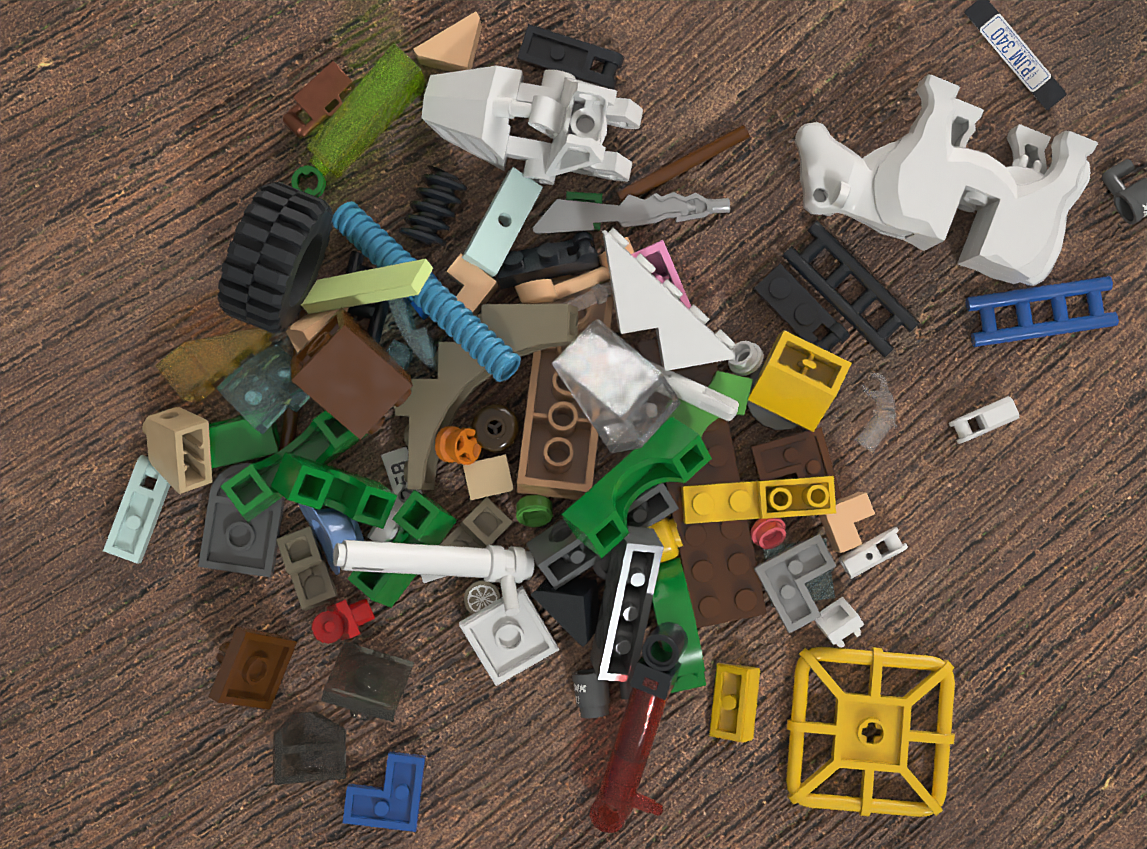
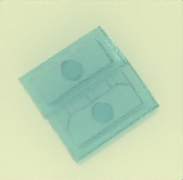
[388,297,437,371]
[216,344,310,434]

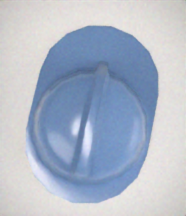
[298,503,364,575]

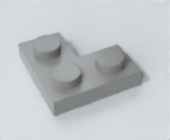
[753,533,836,633]

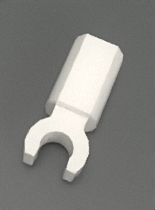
[367,483,405,543]

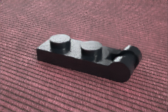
[517,24,625,90]
[497,231,599,289]
[753,263,850,353]

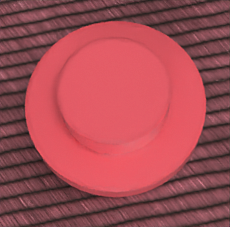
[750,518,786,549]

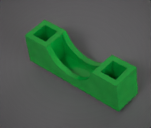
[220,410,368,522]
[561,416,712,558]

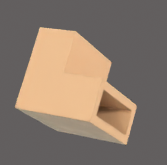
[447,253,499,316]
[819,492,875,553]

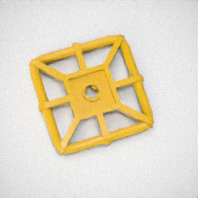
[786,647,955,817]

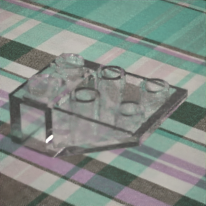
[551,319,681,453]

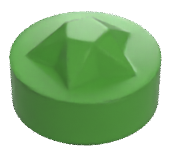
[516,495,553,527]

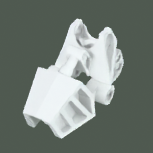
[422,66,643,185]

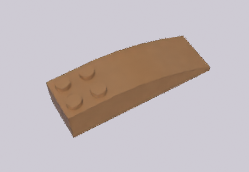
[517,275,614,500]

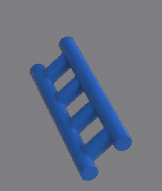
[965,276,1119,347]

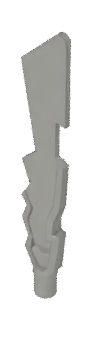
[533,192,730,234]

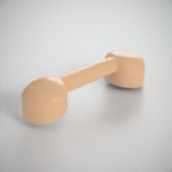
[515,237,635,304]

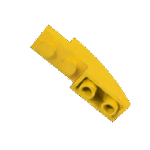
[681,476,836,524]

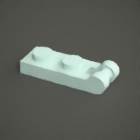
[103,455,171,564]

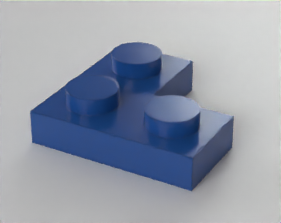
[343,751,426,832]

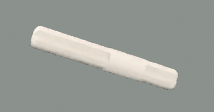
[606,346,739,421]

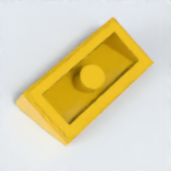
[709,663,760,743]

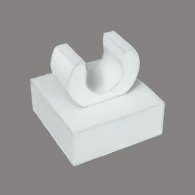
[814,597,864,648]

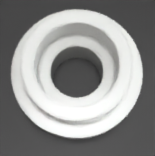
[728,341,764,376]

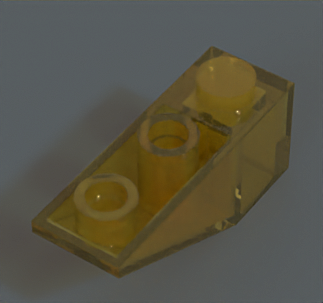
[155,327,276,402]

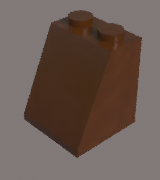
[291,307,413,440]

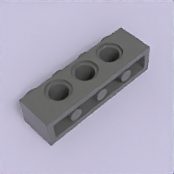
[526,483,679,590]
[590,526,664,682]

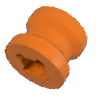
[435,426,482,465]

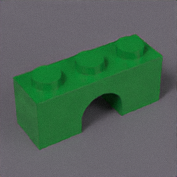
[271,452,398,529]
[348,490,457,608]

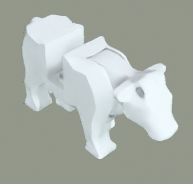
[795,74,1098,286]

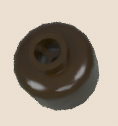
[472,404,520,452]

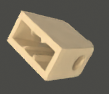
[142,407,212,494]

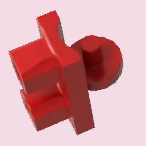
[311,598,375,644]

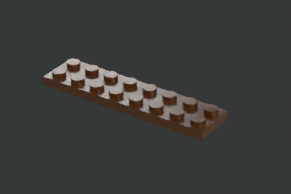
[637,339,767,628]

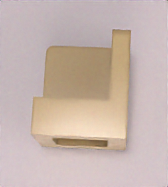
[463,454,514,500]

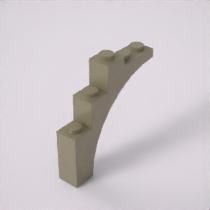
[393,304,578,490]

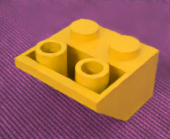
[748,330,852,432]

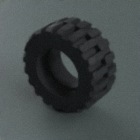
[218,182,333,334]

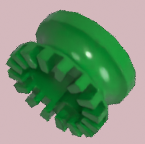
[291,165,326,197]

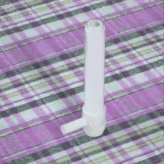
[333,540,534,616]

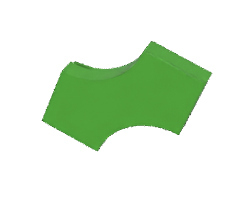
[666,371,753,437]

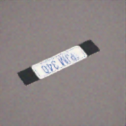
[964,0,1067,110]

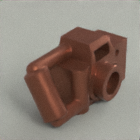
[283,61,356,139]

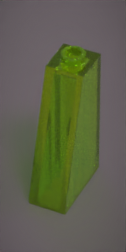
[306,43,427,179]

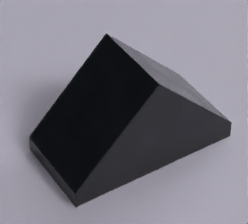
[531,578,599,647]

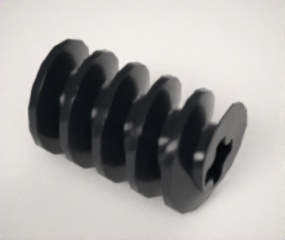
[398,165,468,248]

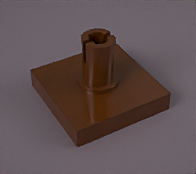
[208,627,297,710]

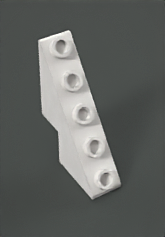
[602,228,736,371]

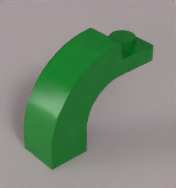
[652,558,706,693]

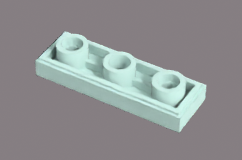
[461,167,543,277]

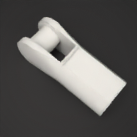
[949,396,1019,444]
[839,527,908,579]

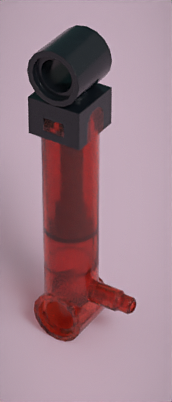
[590,622,688,833]

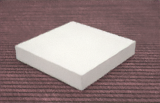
[459,586,559,686]

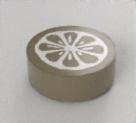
[464,580,501,614]

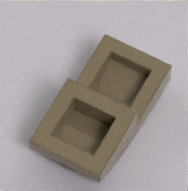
[439,497,512,578]
[276,526,339,611]

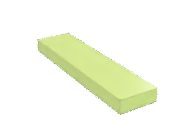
[301,259,433,314]

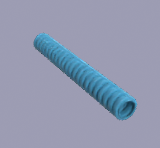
[332,201,521,382]

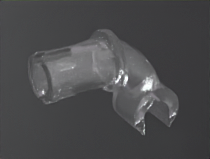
[854,373,898,453]

